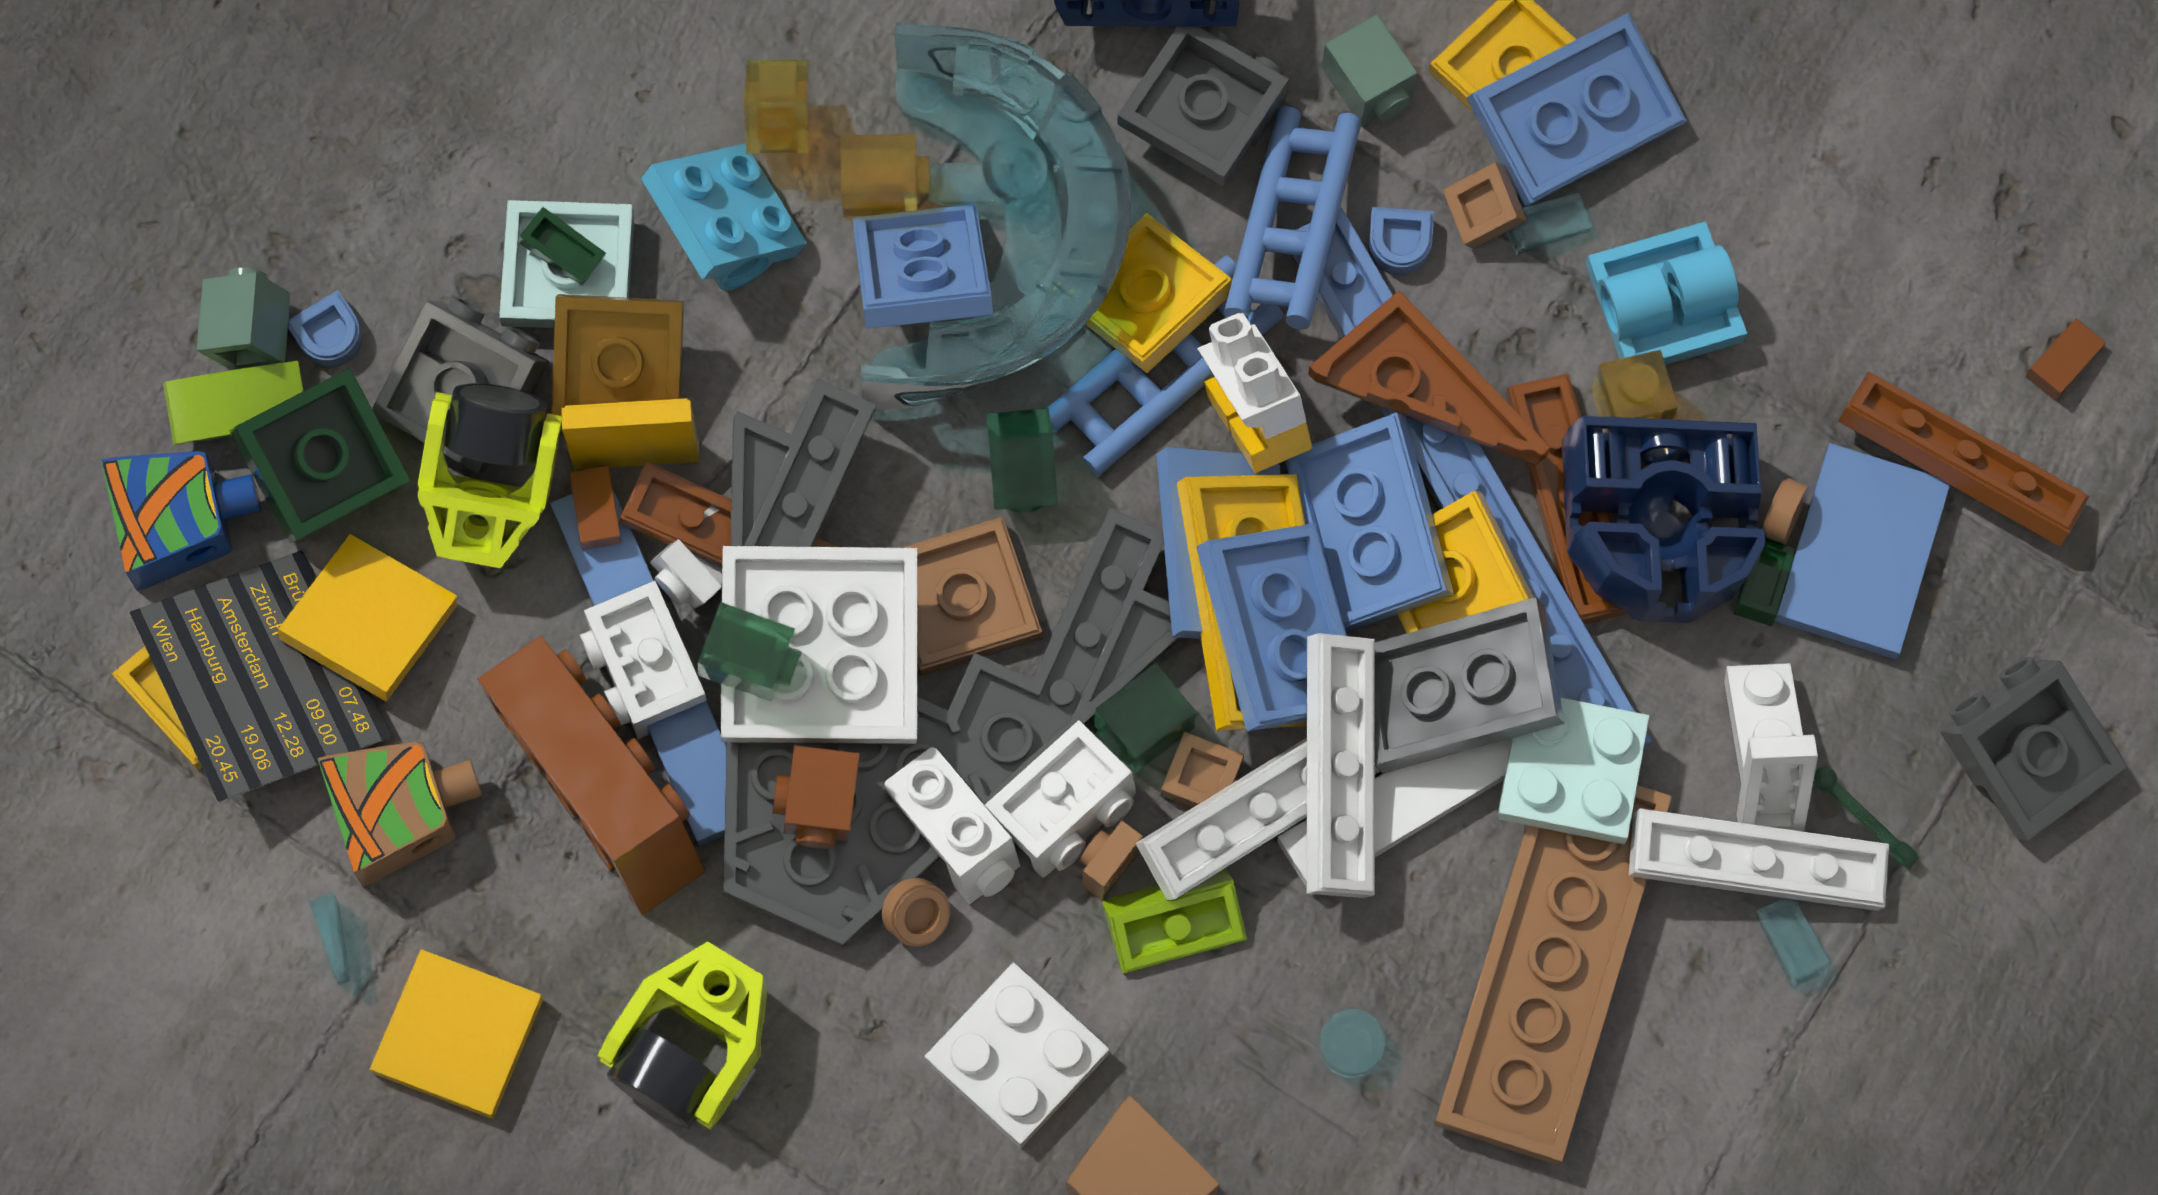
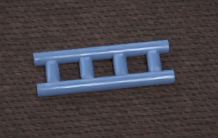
[1224,106,1362,329]
[1040,255,1284,477]

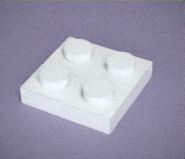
[924,962,1110,1149]

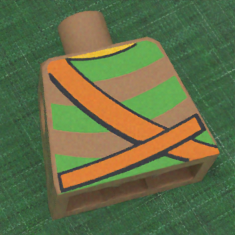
[318,741,483,887]

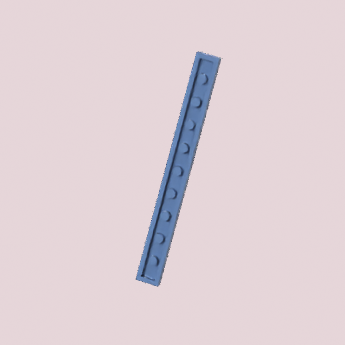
[1293,207,1652,750]

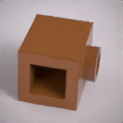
[773,745,859,849]

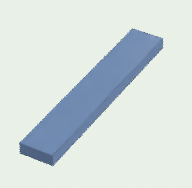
[550,490,726,847]

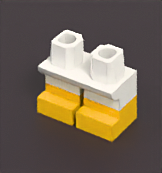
[1197,313,1312,473]

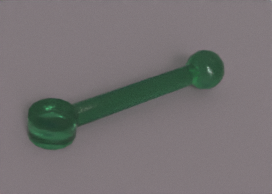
[1813,766,1919,869]

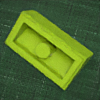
[1102,868,1247,974]

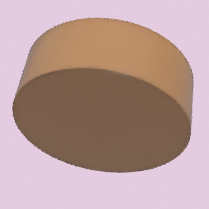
[1762,478,1810,545]
[882,878,950,947]

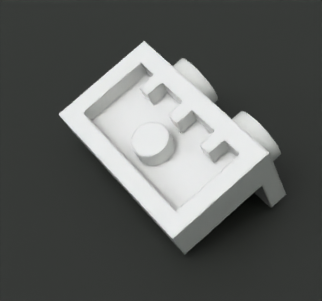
[580,581,707,739]
[985,720,1136,878]

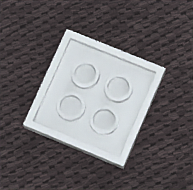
[721,546,917,744]

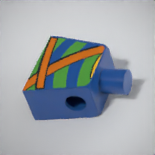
[101,451,261,591]

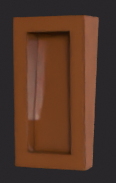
[2025,318,2106,401]
[569,466,622,550]

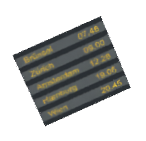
[129,550,392,803]

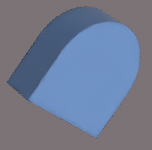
[1369,207,1434,275]
[288,290,362,368]

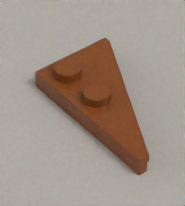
[1308,290,1551,465]

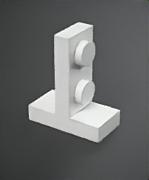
[1724,663,1818,832]

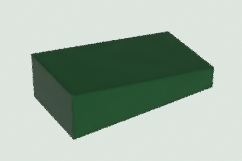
[519,207,606,286]
[1734,539,1796,626]

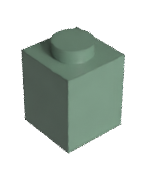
[1321,14,1417,126]
[196,268,291,370]

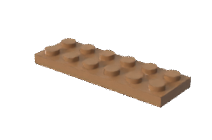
[1434,785,1672,1166]

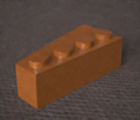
[477,635,706,916]

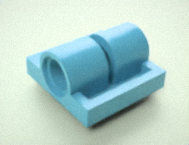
[641,143,807,291]
[1585,221,1747,377]

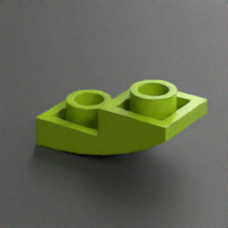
[163,361,303,445]

